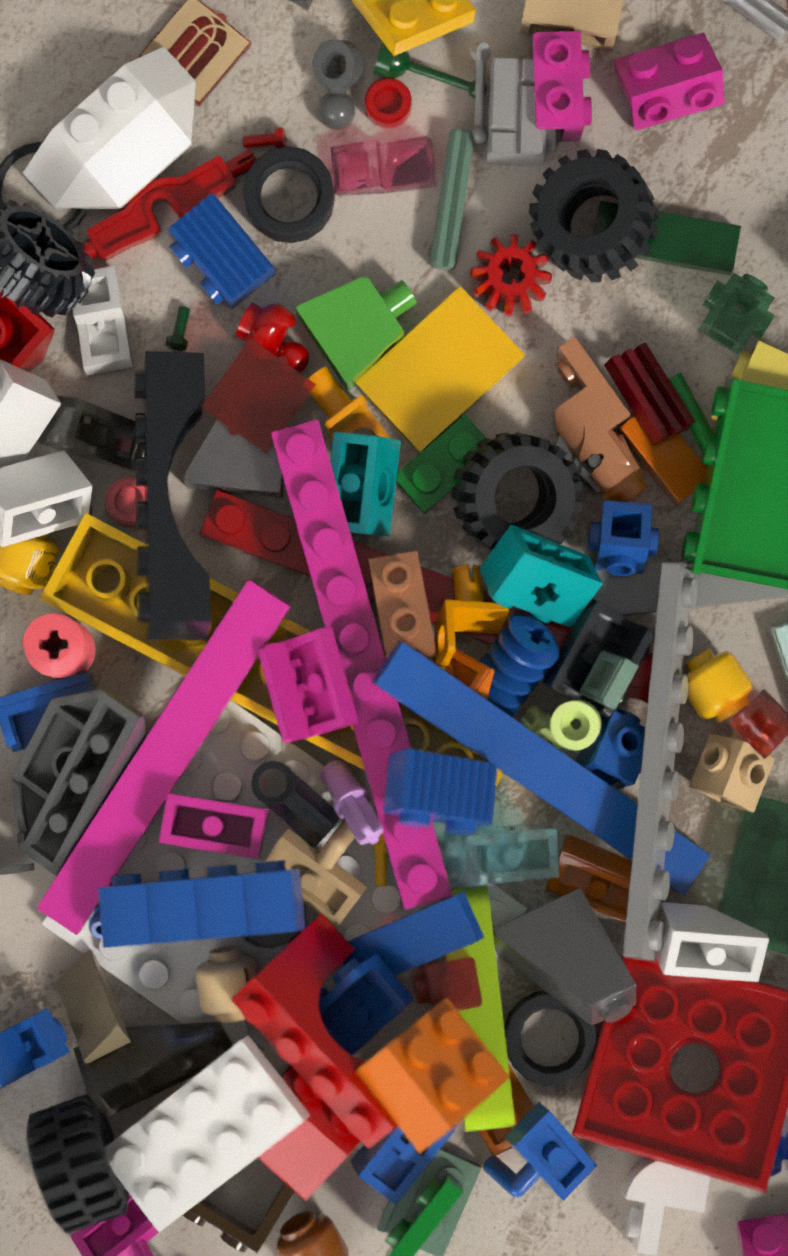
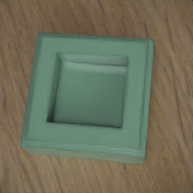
[580,651,639,710]

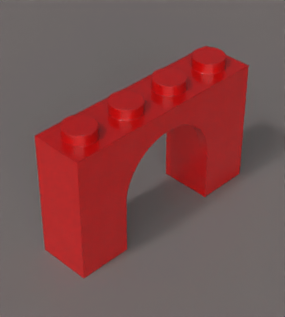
[230,913,398,1149]

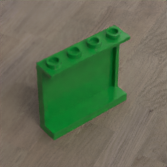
[681,378,788,589]

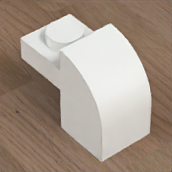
[621,1157,710,1256]

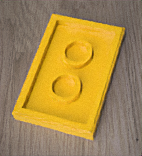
[355,286,525,454]

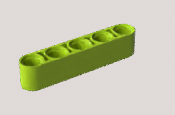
[439,884,515,1132]

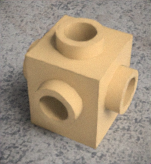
[689,731,775,813]

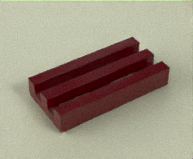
[604,342,696,445]

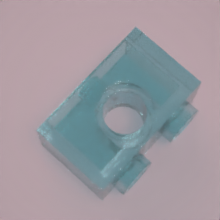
[443,823,559,886]

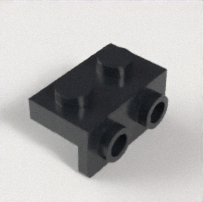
[542,599,655,718]

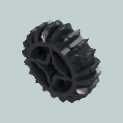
[0,199,95,318]

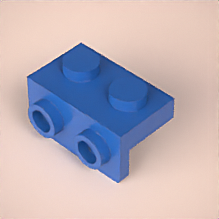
[318,953,415,1056]

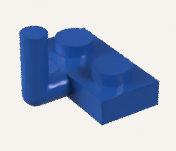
[483,1102,597,1201]

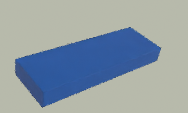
[343,891,484,975]

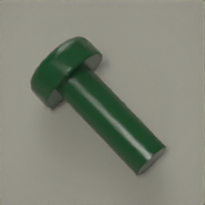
[165,306,190,351]

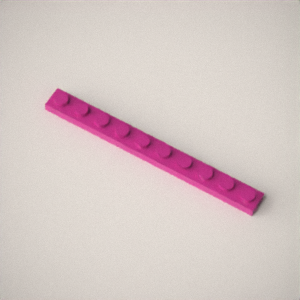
[271,419,453,910]

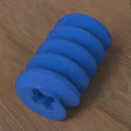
[479,613,560,717]

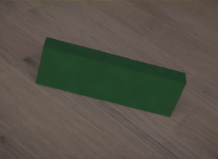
[593,200,741,276]

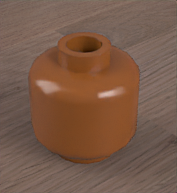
[276,1211,349,1256]

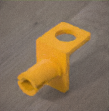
[303,366,390,442]
[434,564,509,671]

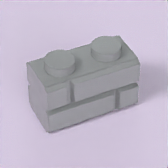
[487,58,556,166]

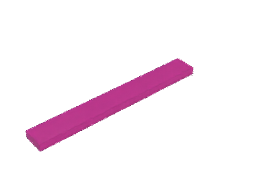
[36,579,292,935]

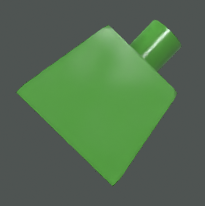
[295,276,417,391]

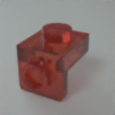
[730,689,788,759]
[412,957,482,1012]

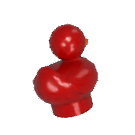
[235,303,309,375]

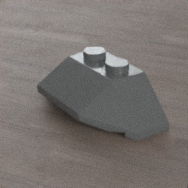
[11,688,146,876]

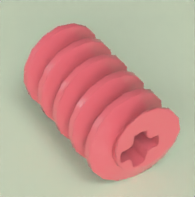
[22,613,96,679]

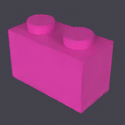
[159,793,269,859]

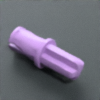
[320,760,383,845]

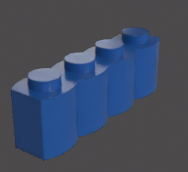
[98,860,305,948]

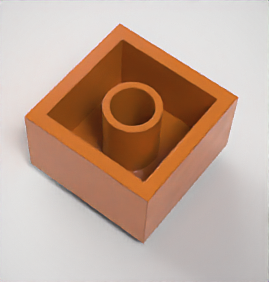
[355,997,510,1153]

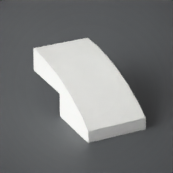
[73,266,133,375]

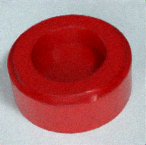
[364,78,412,128]

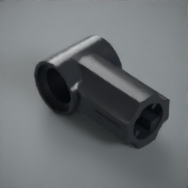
[251,761,340,847]

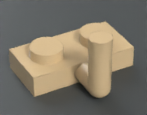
[264,819,367,929]

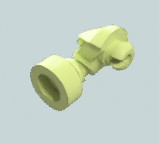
[520,699,601,750]

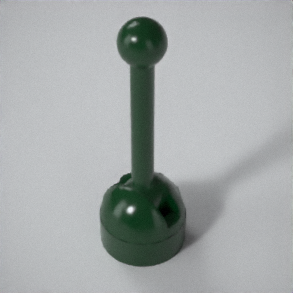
[373,43,487,98]

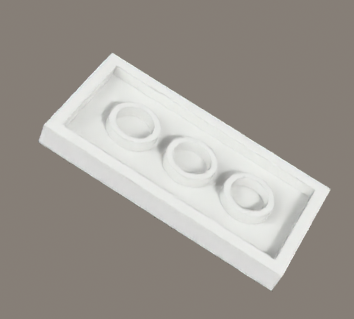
[105,1035,310,1232]

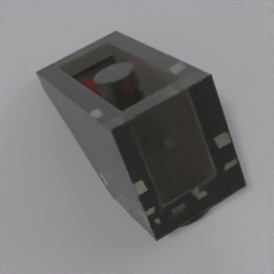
[36,395,144,472]

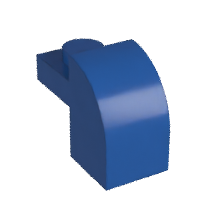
[0,1008,70,1089]

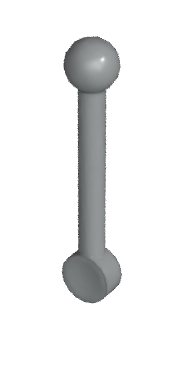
[470,42,491,144]

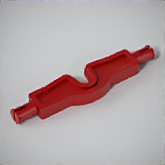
[83,148,257,262]

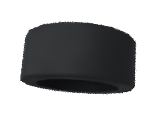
[243,146,335,244]
[504,991,597,1086]

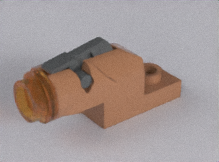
[553,336,648,502]

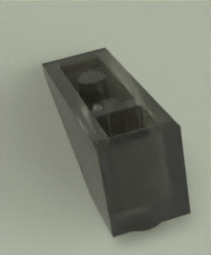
[73,1021,235,1118]

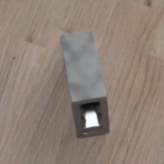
[183,367,295,499]
[493,888,636,1026]

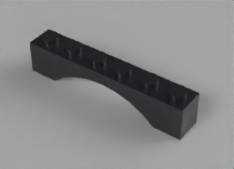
[134,351,211,640]

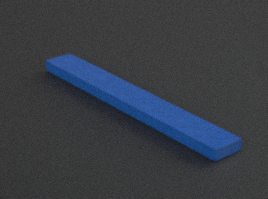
[371,641,711,896]

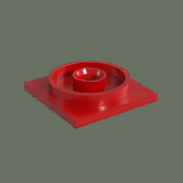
[572,948,788,1193]

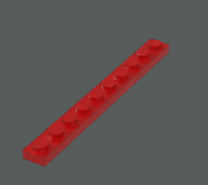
[200,490,653,704]

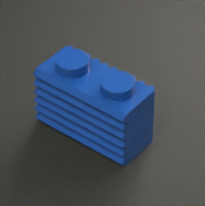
[168,193,276,310]
[383,748,498,835]

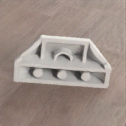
[23,46,196,210]

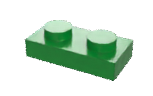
[396,414,486,515]
[384,1173,463,1256]

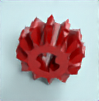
[470,234,552,317]

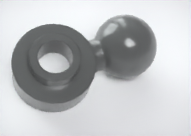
[313,40,364,130]

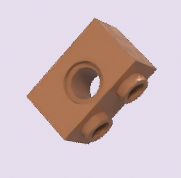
[369,551,436,661]

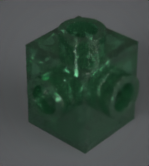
[698,272,775,355]

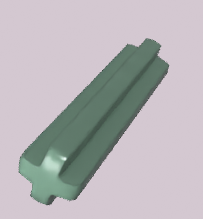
[430,129,474,270]

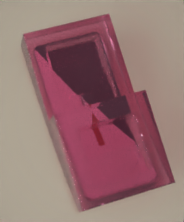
[330,136,436,196]

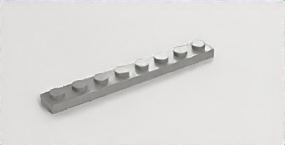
[623,563,698,961]

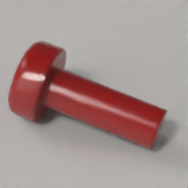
[242,127,287,149]

